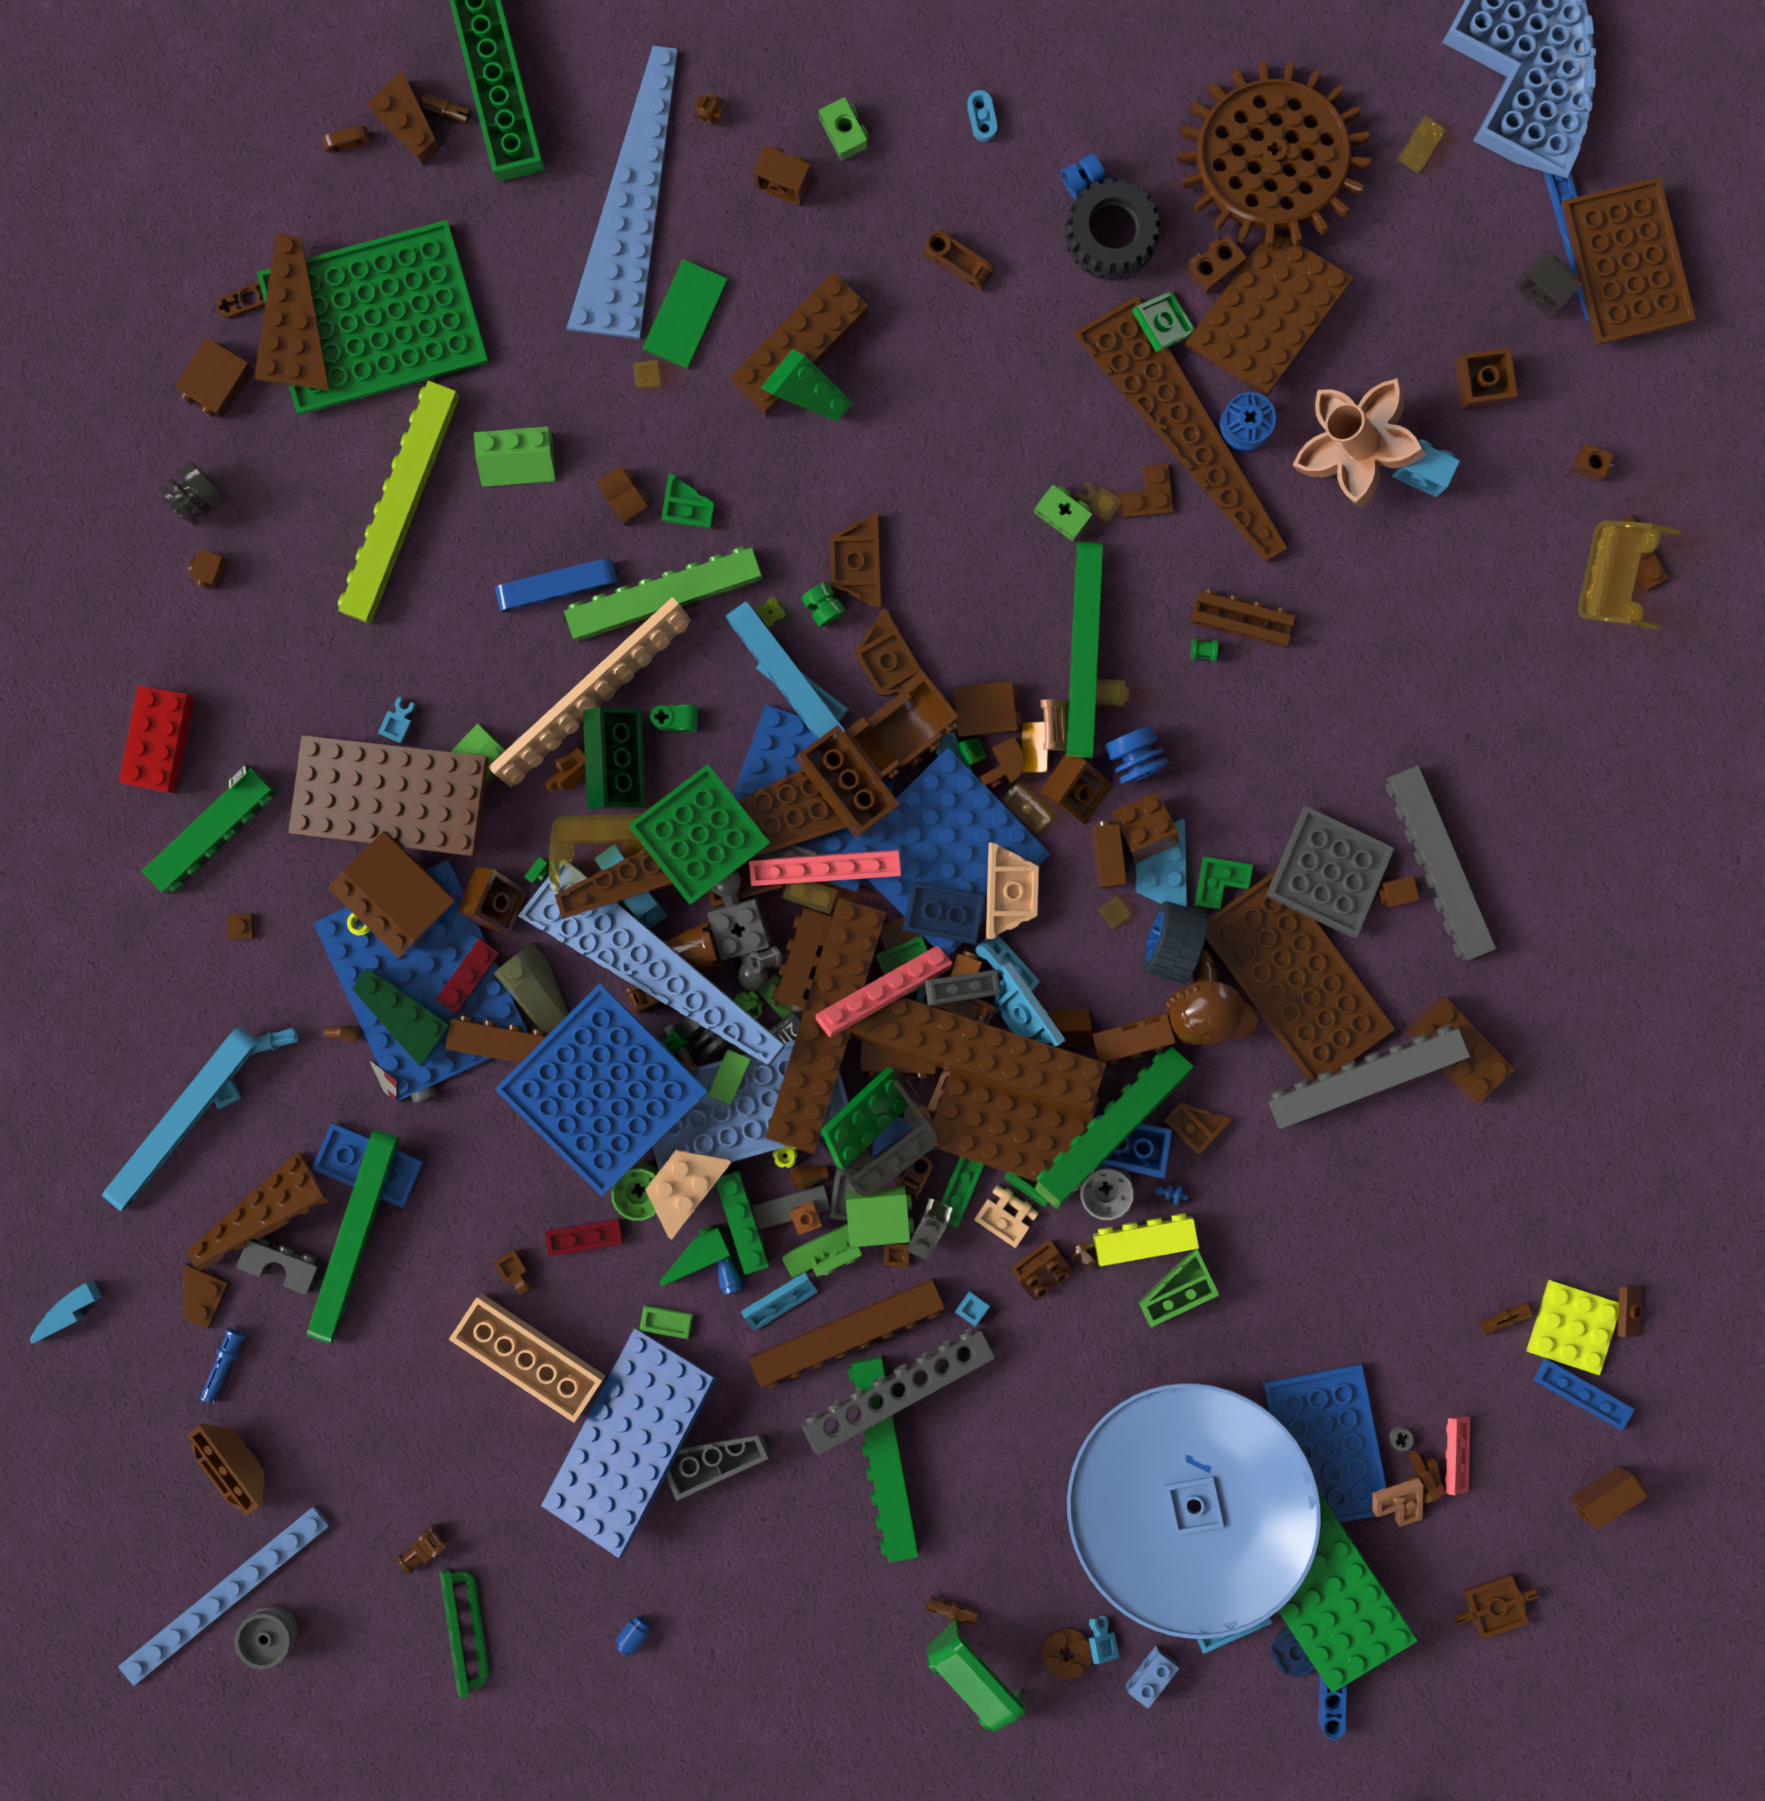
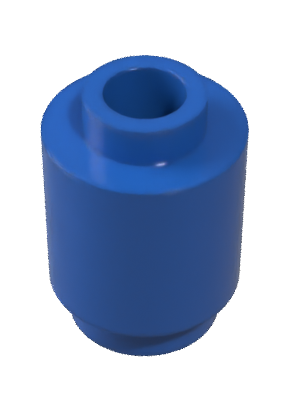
[615,1616,651,1656]

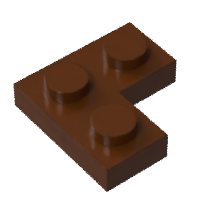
[1121,463,1173,518]

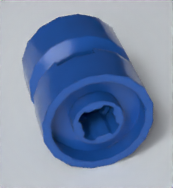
[1061,153,1106,199]

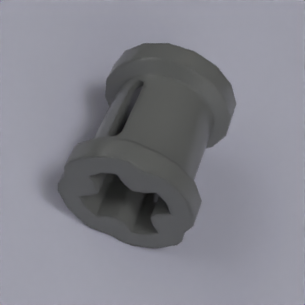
[749,946,782,974]

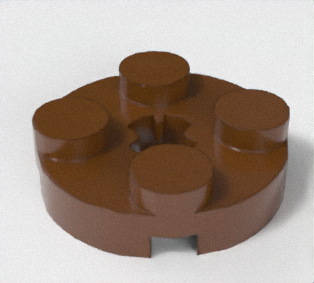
[1041,1627,1092,1680]

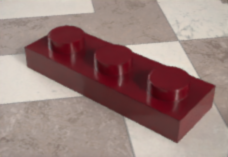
[435,939,500,1014]
[545,1218,623,1256]

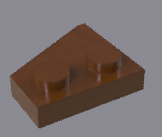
[182,1263,230,1329]

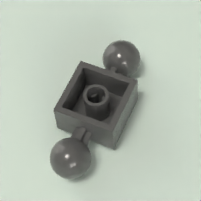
[707,870,772,991]

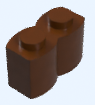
[596,466,650,526]

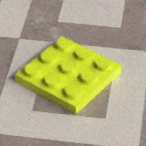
[1526,1280,1619,1375]

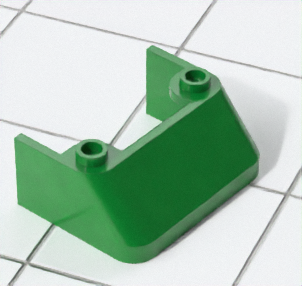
[926,1620,1027,1732]

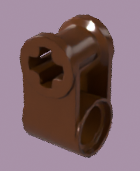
[623,986,661,1014]
[894,1153,932,1203]

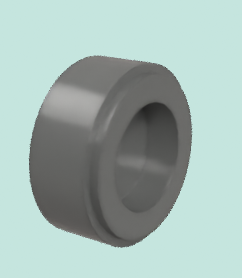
[411,1086,437,1103]

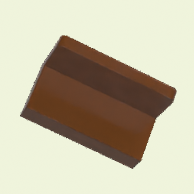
[1046,1008,1092,1049]

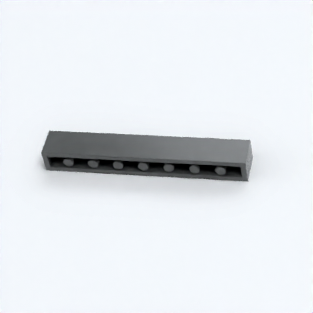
[1385,765,1496,960]
[1267,1024,1470,1129]

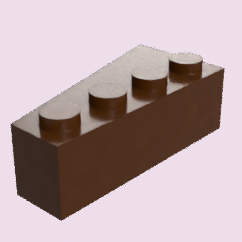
[771,909,832,1015]

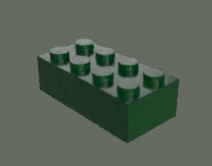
[583,707,646,810]

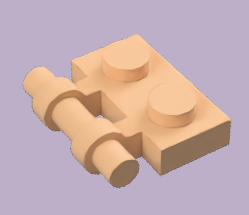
[974,1184,1039,1248]

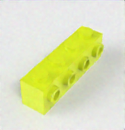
[1093,1213,1199,1266]

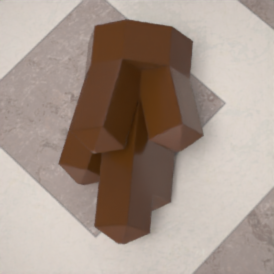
[545,748,586,792]
[1406,1451,1446,1503]

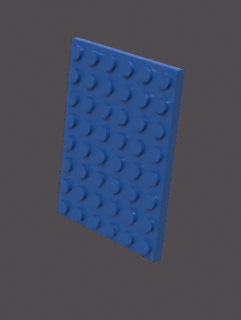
[313,860,529,1102]

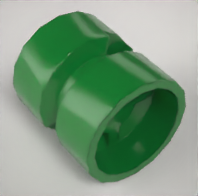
[801,581,846,628]

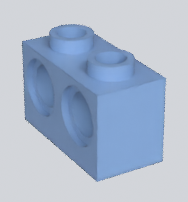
[1126,1646,1179,1709]

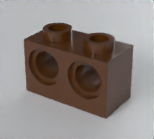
[1187,235,1247,295]

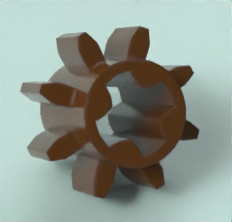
[694,92,725,124]

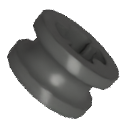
[1389,1427,1413,1451]

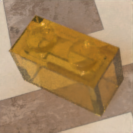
[782,882,838,915]

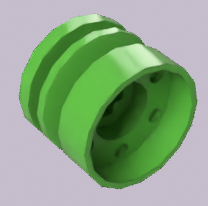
[611,1161,659,1221]

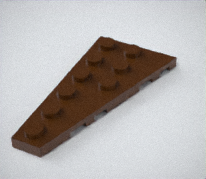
[187,1151,329,1271]

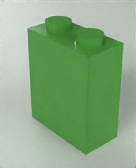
[845,1186,914,1247]

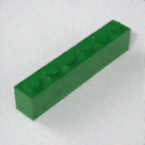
[142,768,276,893]

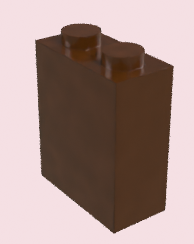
[174,337,254,418]
[952,681,1021,739]
[1090,820,1126,889]
[1569,1466,1647,1530]

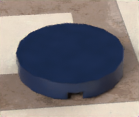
[1271,1627,1316,1677]

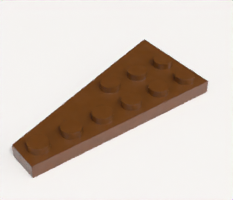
[254,233,330,391]

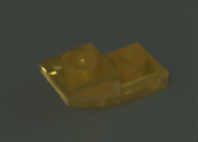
[1397,115,1445,174]

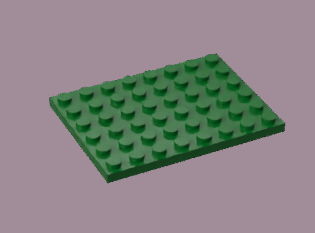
[256,220,489,415]

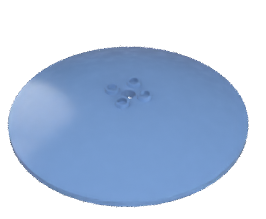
[1067,1383,1321,1639]

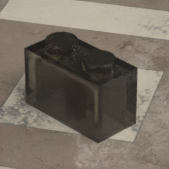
[906,1198,952,1261]

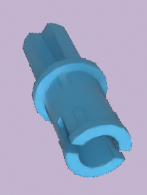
[252,1028,298,1054]

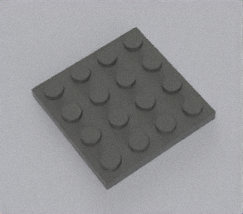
[1265,806,1394,938]

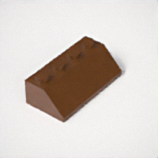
[795,725,899,839]

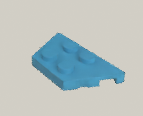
[1135,819,1187,907]
[993,962,1065,1046]

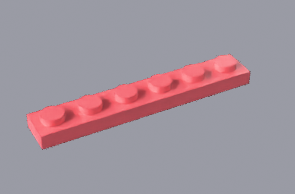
[749,849,901,886]
[816,946,953,1038]

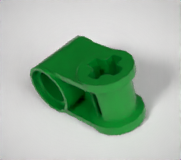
[650,705,698,732]

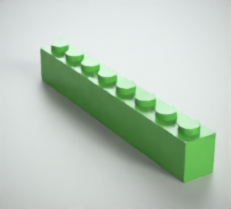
[564,546,762,642]

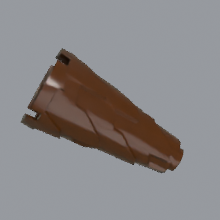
[664,921,725,972]

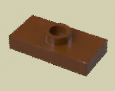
[1618,1285,1643,1337]

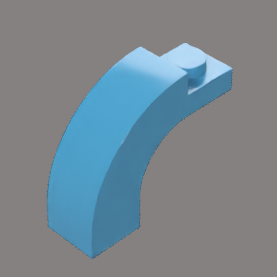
[595,844,668,929]

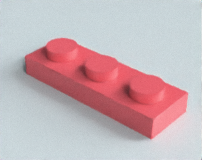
[1445,1416,1470,1495]

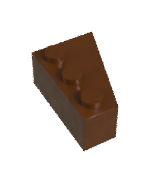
[367,70,440,166]

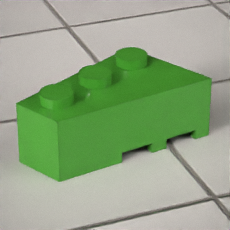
[1138,1249,1219,1327]

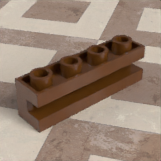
[1189,589,1295,648]

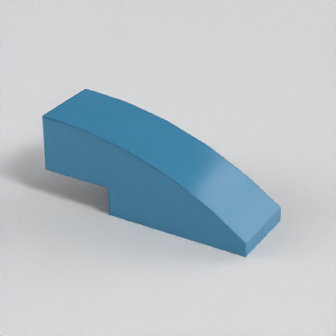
[30,1280,102,1344]

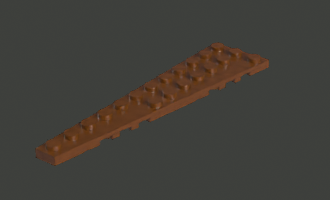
[1073,295,1287,562]
[555,768,847,920]

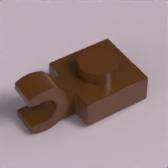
[493,1249,531,1295]

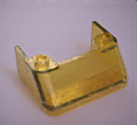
[1578,520,1680,630]
[549,814,645,892]

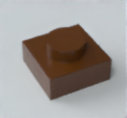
[226,914,254,940]

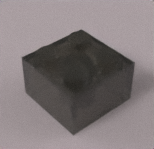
[1514,251,1583,319]

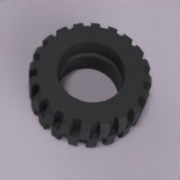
[1065,178,1161,280]

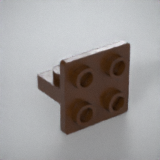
[1010,1239,1073,1301]

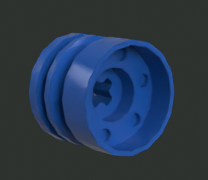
[1218,392,1276,453]
[1105,725,1169,784]

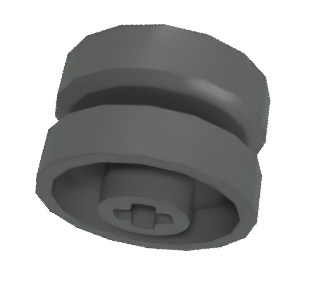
[234,1604,298,1670]

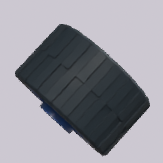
[1142,901,1208,984]

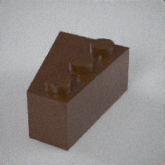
[1091,1013,1175,1066]

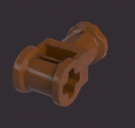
[397,1524,450,1574]

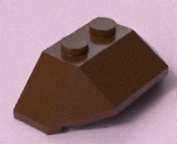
[187,1423,264,1516]

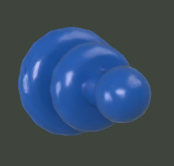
[1154,1186,1188,1206]

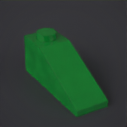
[660,1224,731,1286]

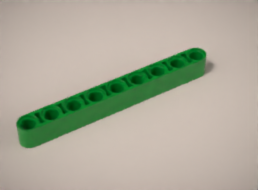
[1066,542,1103,758]
[307,1129,399,1345]

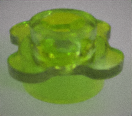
[756,597,785,627]

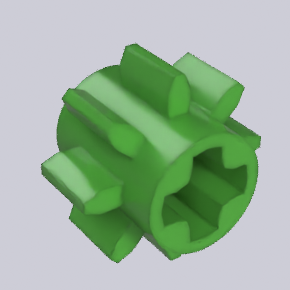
[733,991,764,1019]

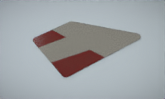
[370,1061,397,1100]

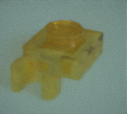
[1076,482,1122,522]

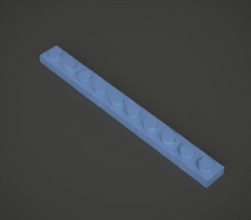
[118,1506,330,1686]

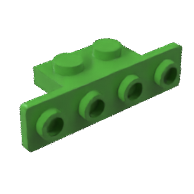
[782,1223,862,1277]

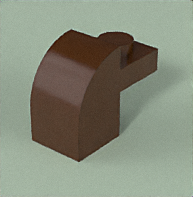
[979,736,1024,789]

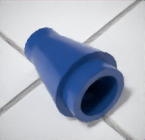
[717,1257,744,1296]

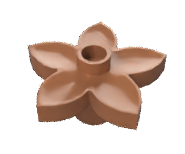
[1293,379,1426,509]

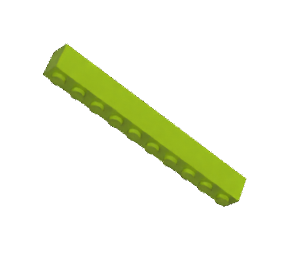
[338,381,460,624]

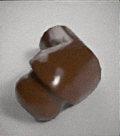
[323,1025,363,1042]

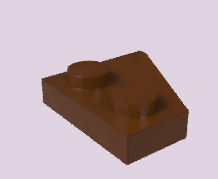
[1162,1102,1231,1155]

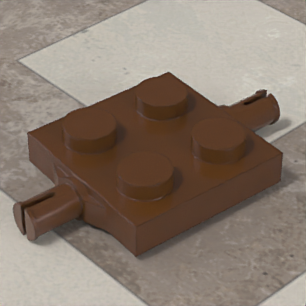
[1454,1574,1539,1640]

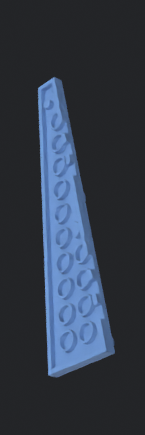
[567,46,678,340]
[518,858,786,1065]

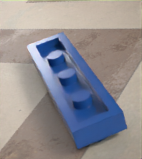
[1533,1358,1634,1431]

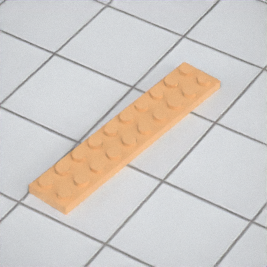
[489,597,692,787]

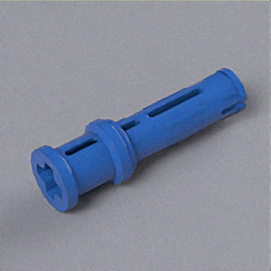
[200,1327,247,1404]

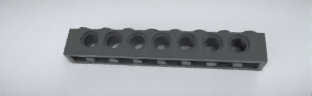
[800,1328,995,1455]

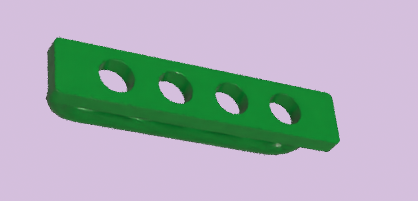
[439,1569,489,1699]

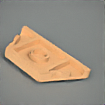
[986,842,1039,939]
[645,1149,731,1240]

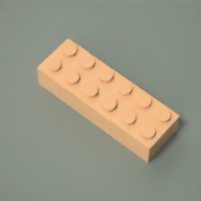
[449,1293,605,1423]

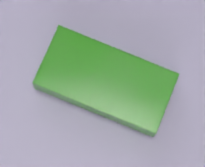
[708,1049,751,1105]
[639,1305,693,1339]

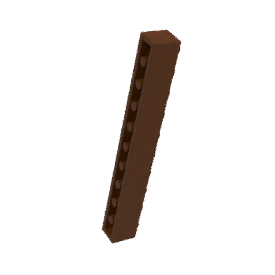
[445,1015,699,1078]

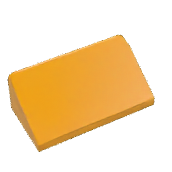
[1022,722,1048,773]

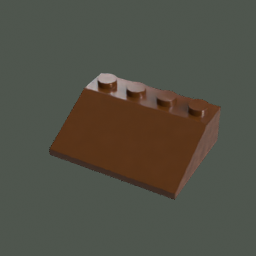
[328,831,456,958]

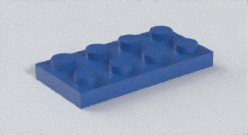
[312,1123,424,1208]

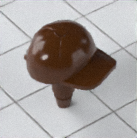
[1165,950,1258,1046]

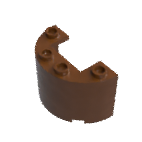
[844,670,959,782]

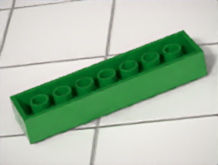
[449,0,545,182]

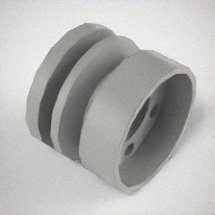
[1079,1165,1133,1220]

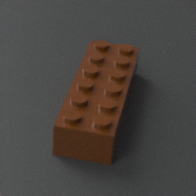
[730,272,869,417]

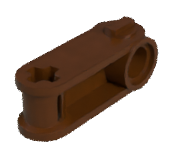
[922,229,995,291]
[926,994,999,1026]

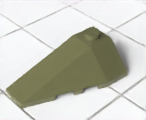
[494,942,569,1036]

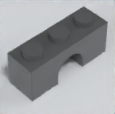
[236,1237,322,1295]

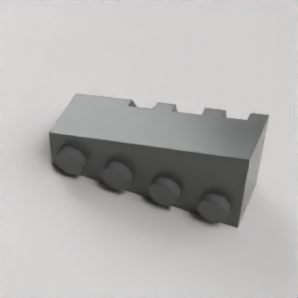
[666,1433,771,1501]

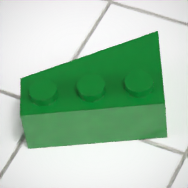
[761,349,853,422]

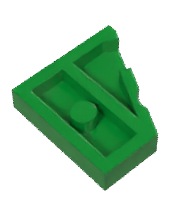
[661,473,715,529]

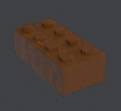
[1403,997,1515,1104]

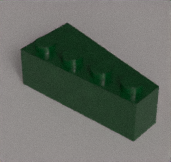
[352,968,450,1067]

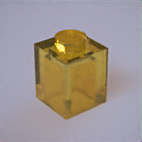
[1095,679,1129,708]

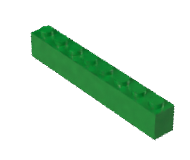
[1035,1047,1194,1210]
[848,1355,918,1563]

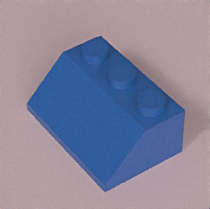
[1097,1115,1172,1178]

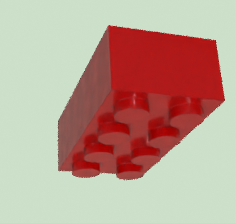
[119,685,195,794]

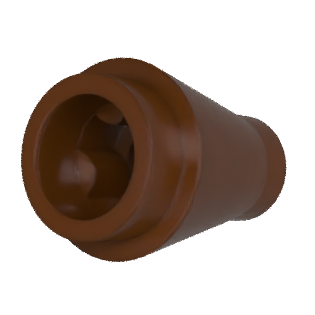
[791,1165,828,1190]

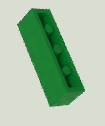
[716,1169,770,1275]

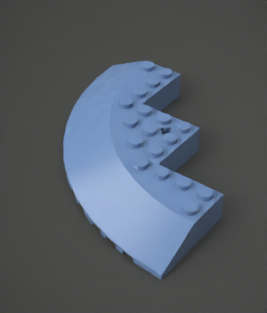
[1442,0,1596,178]

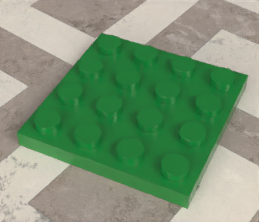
[628,764,770,906]

